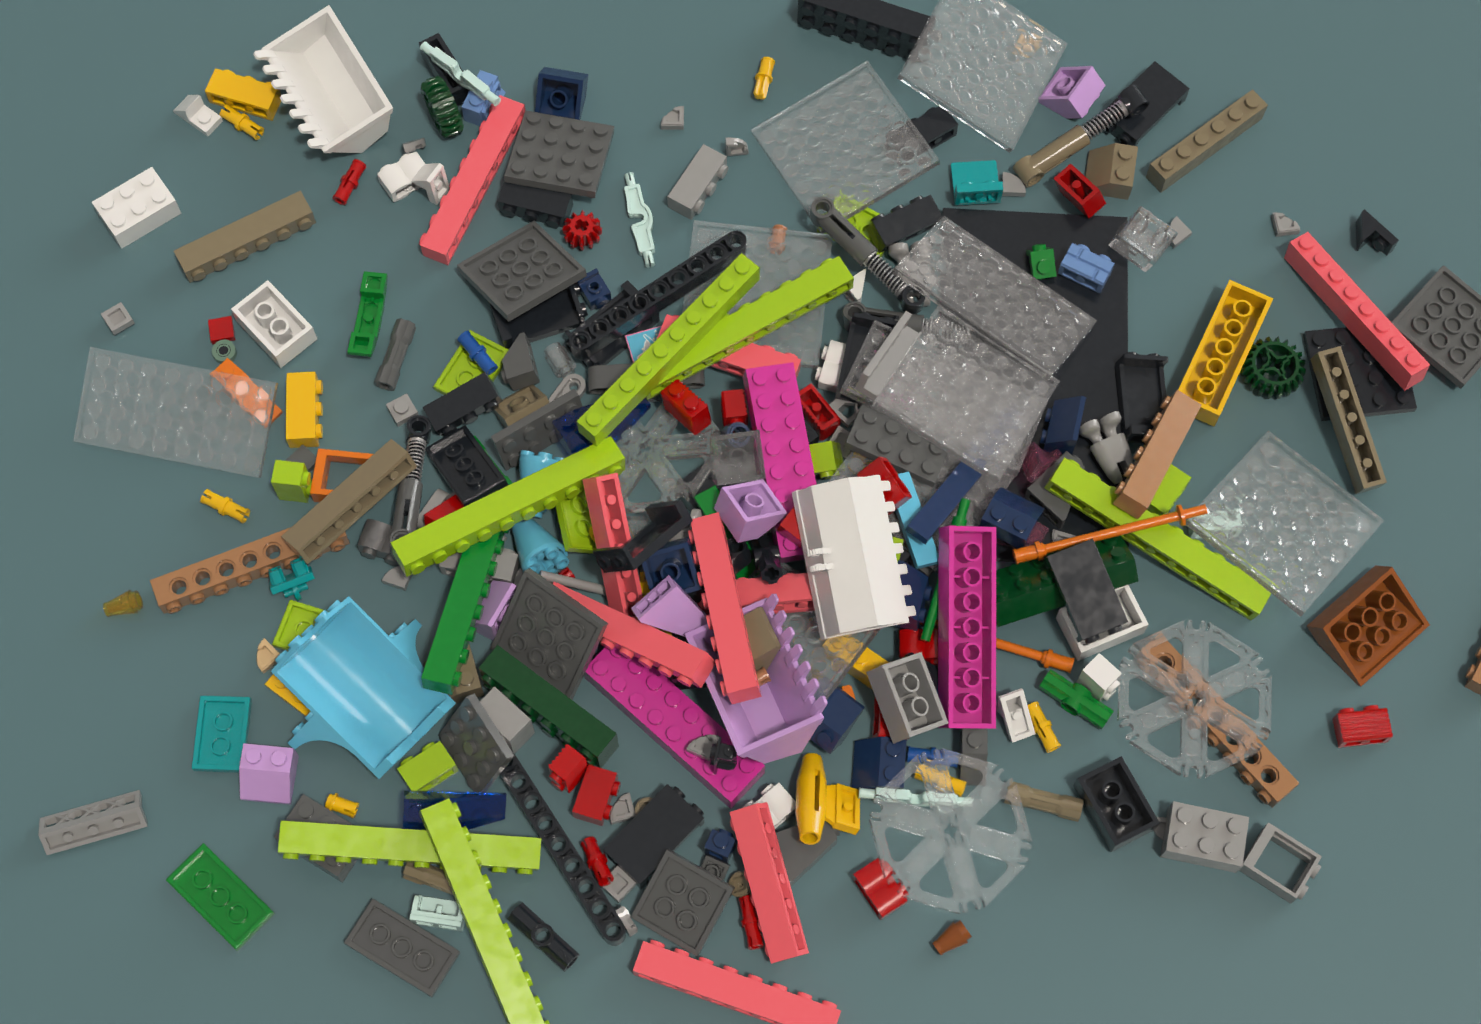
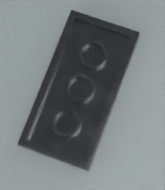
[425,425,508,507]

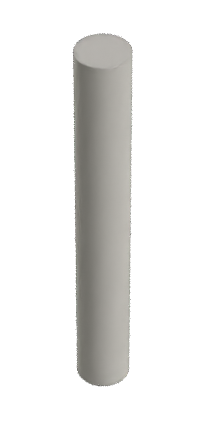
[539,570,606,596]

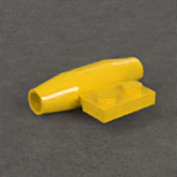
[795,753,860,845]

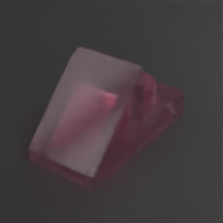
[1020,442,1063,483]

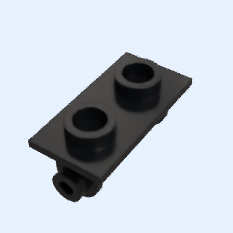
[710,736,737,774]

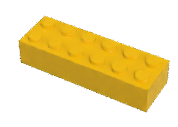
[1178,280,1273,426]

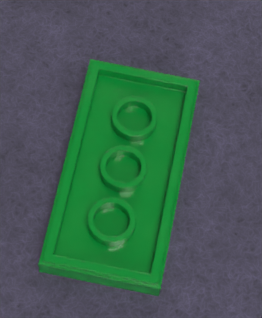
[166,843,275,951]

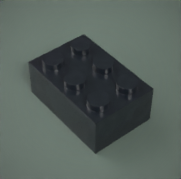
[1073,756,1160,852]

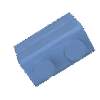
[1058,243,1115,294]

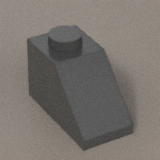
[501,332,540,391]
[959,728,988,786]

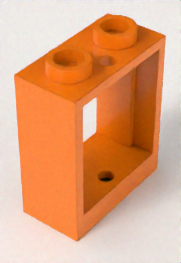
[310,448,373,502]

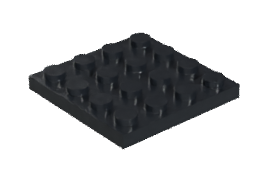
[1303,327,1417,421]

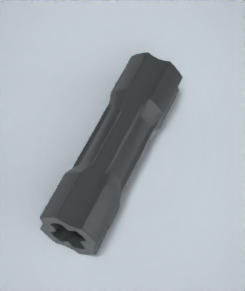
[374,318,416,391]

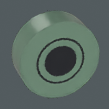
[212,340,237,364]

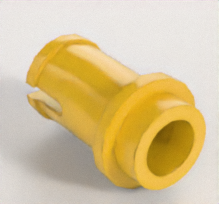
[325,793,359,818]

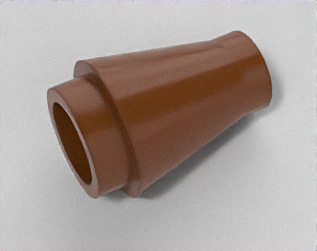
[932,920,972,955]

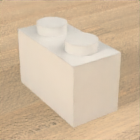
[1076,653,1122,702]

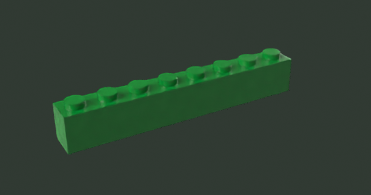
[421,529,510,695]

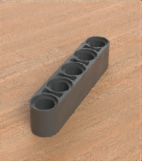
[588,363,705,394]

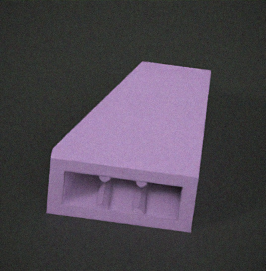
[631,575,707,637]

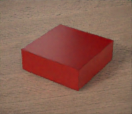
[208,316,236,344]

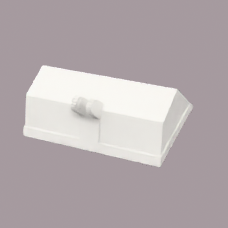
[253,5,393,153]
[792,475,916,640]

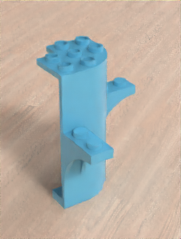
[271,596,456,779]

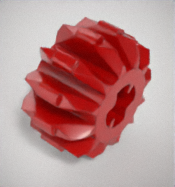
[562,210,602,251]

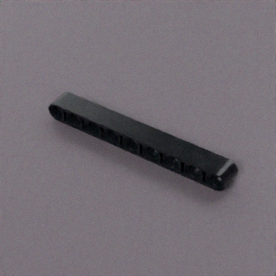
[569,230,746,360]
[499,753,626,946]

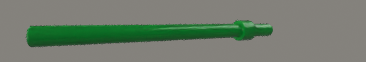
[920,498,970,642]

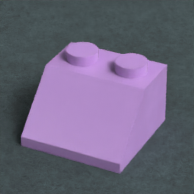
[1037,66,1106,119]
[714,479,787,543]
[474,580,517,640]
[239,743,299,805]

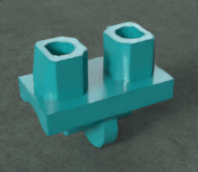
[268,557,315,601]

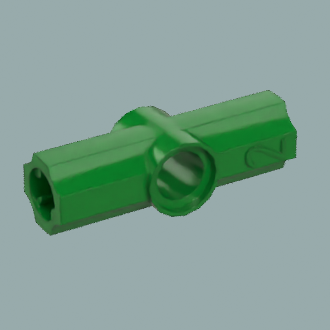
[1038,669,1114,730]

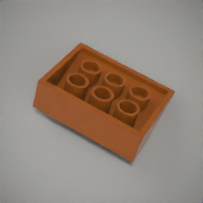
[1307,565,1430,686]

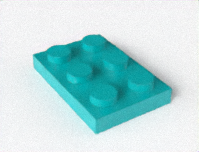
[192,696,252,773]

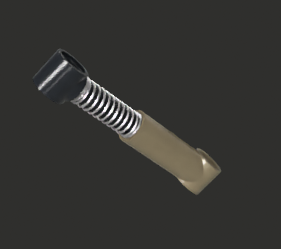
[1013,84,1150,187]

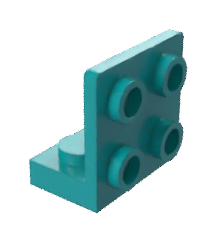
[951,160,1003,205]

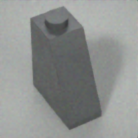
[1024,451,1085,530]
[776,821,840,886]

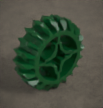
[421,76,464,138]
[1241,336,1306,399]

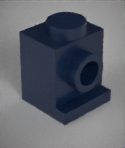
[577,268,611,311]
[704,829,737,863]

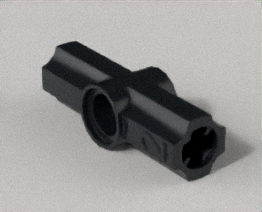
[751,533,783,584]
[507,902,580,972]

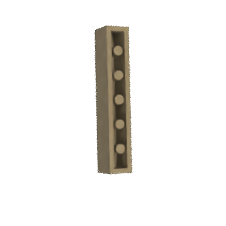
[1146,89,1268,193]
[174,190,316,283]
[1310,346,1387,494]
[281,439,417,564]

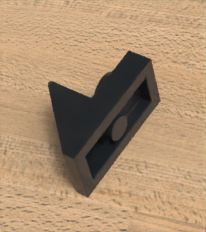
[1356,209,1399,256]

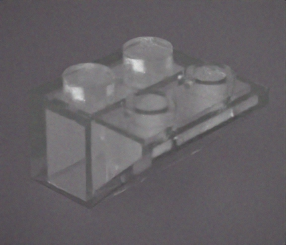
[1108,206,1178,273]

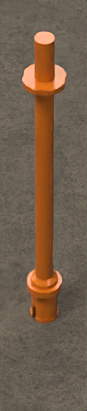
[1012,504,1208,565]
[919,618,1075,673]

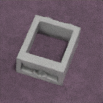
[1239,822,1322,903]

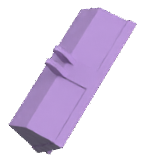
[685,594,828,764]

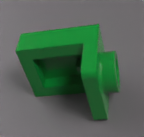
[1026,244,1057,280]

